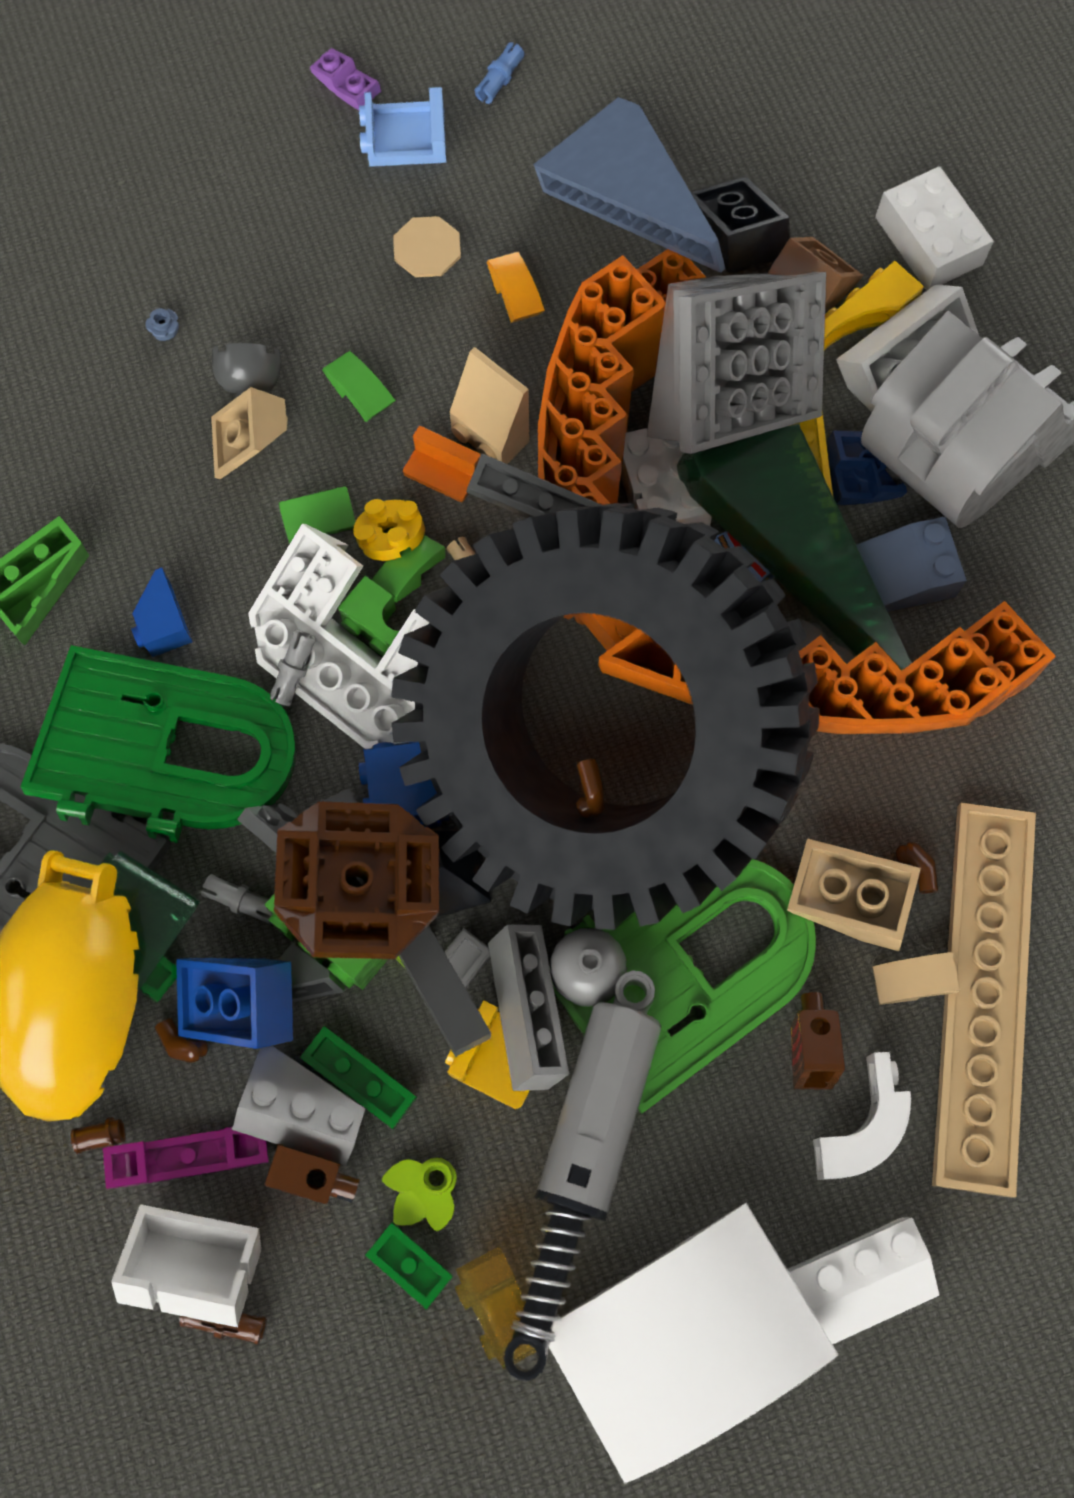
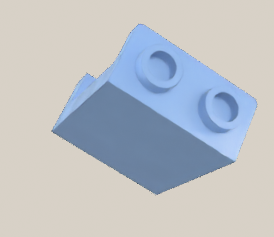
[359,87,446,167]

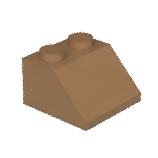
[768,237,863,311]

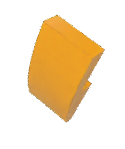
[487,252,545,323]

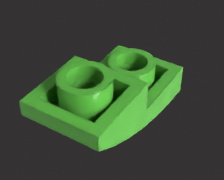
[322,351,395,422]
[372,535,445,602]

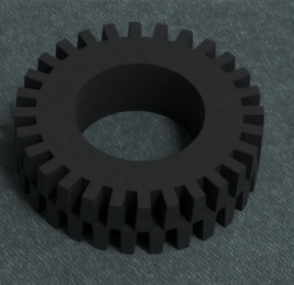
[391,503,820,929]

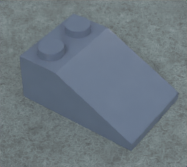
[840,516,967,619]

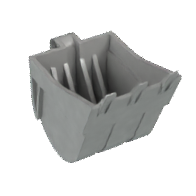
[861,311,1074,528]

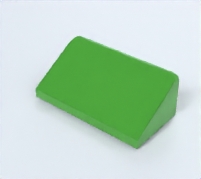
[279,487,356,544]

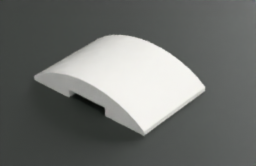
[549,1203,838,1483]

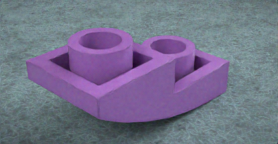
[310,48,381,110]

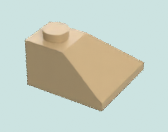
[211,387,288,479]

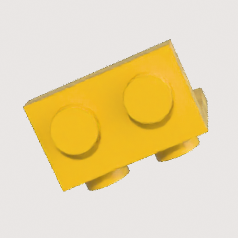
[445,1000,530,1109]

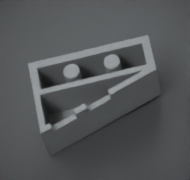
[232,1046,365,1166]

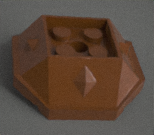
[274,801,439,959]

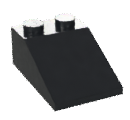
[691,176,790,272]

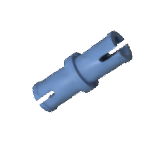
[475,42,525,104]

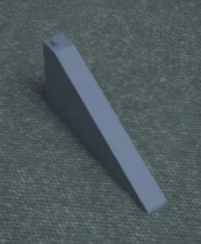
[533,97,725,273]

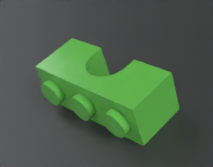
[338,576,399,656]

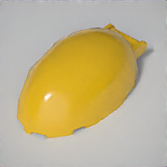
[0,850,139,1121]

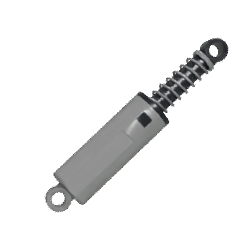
[504,971,662,1381]

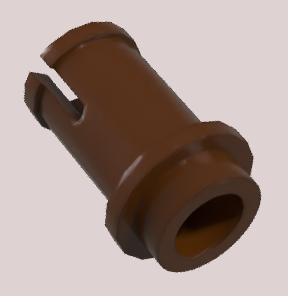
[71,1117,126,1154]

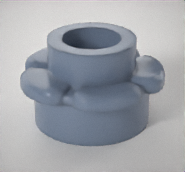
[146,308,179,341]

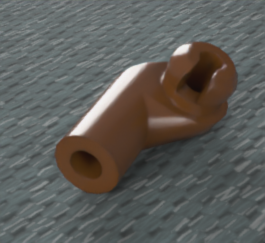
[576,759,605,818]
[896,842,938,894]
[154,1018,209,1063]

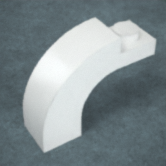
[813,1052,911,1180]

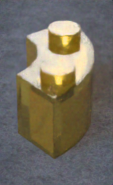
[455,1246,537,1369]

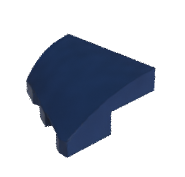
[826,430,907,505]

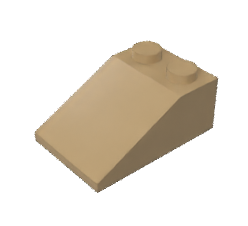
[450,347,529,464]
[787,838,921,951]

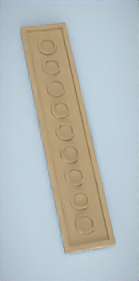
[932,803,1036,1198]

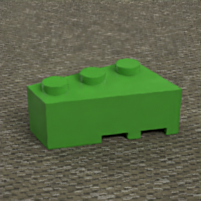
[0,516,89,646]

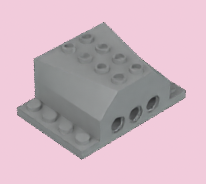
[647,272,826,454]

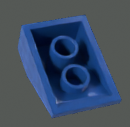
[176,958,293,1049]

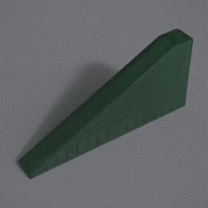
[676,424,911,670]

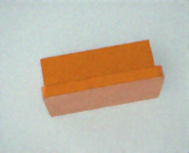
[403,425,481,502]

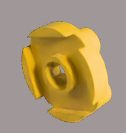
[353,499,425,561]

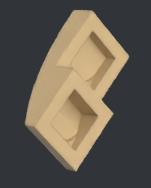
[872,952,960,1005]

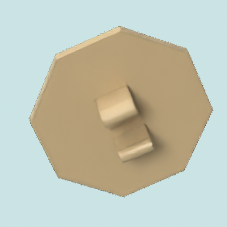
[393,216,461,277]

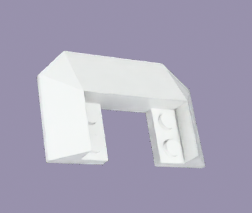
[248,524,429,749]

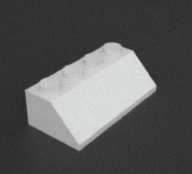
[836,284,979,412]
[787,1217,939,1344]

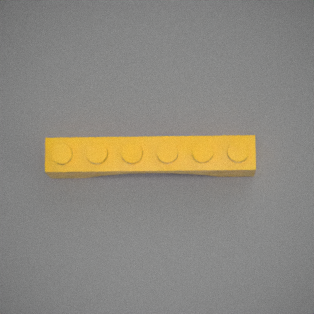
[824,261,924,351]

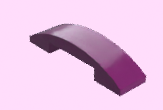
[103,1126,269,1189]

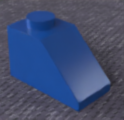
[131,568,193,657]

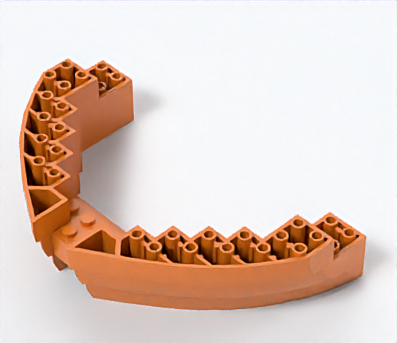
[538,249,1056,734]

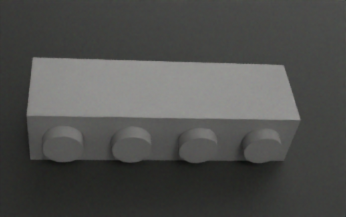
[488,924,569,1091]

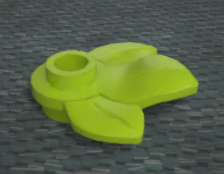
[382,1158,457,1232]

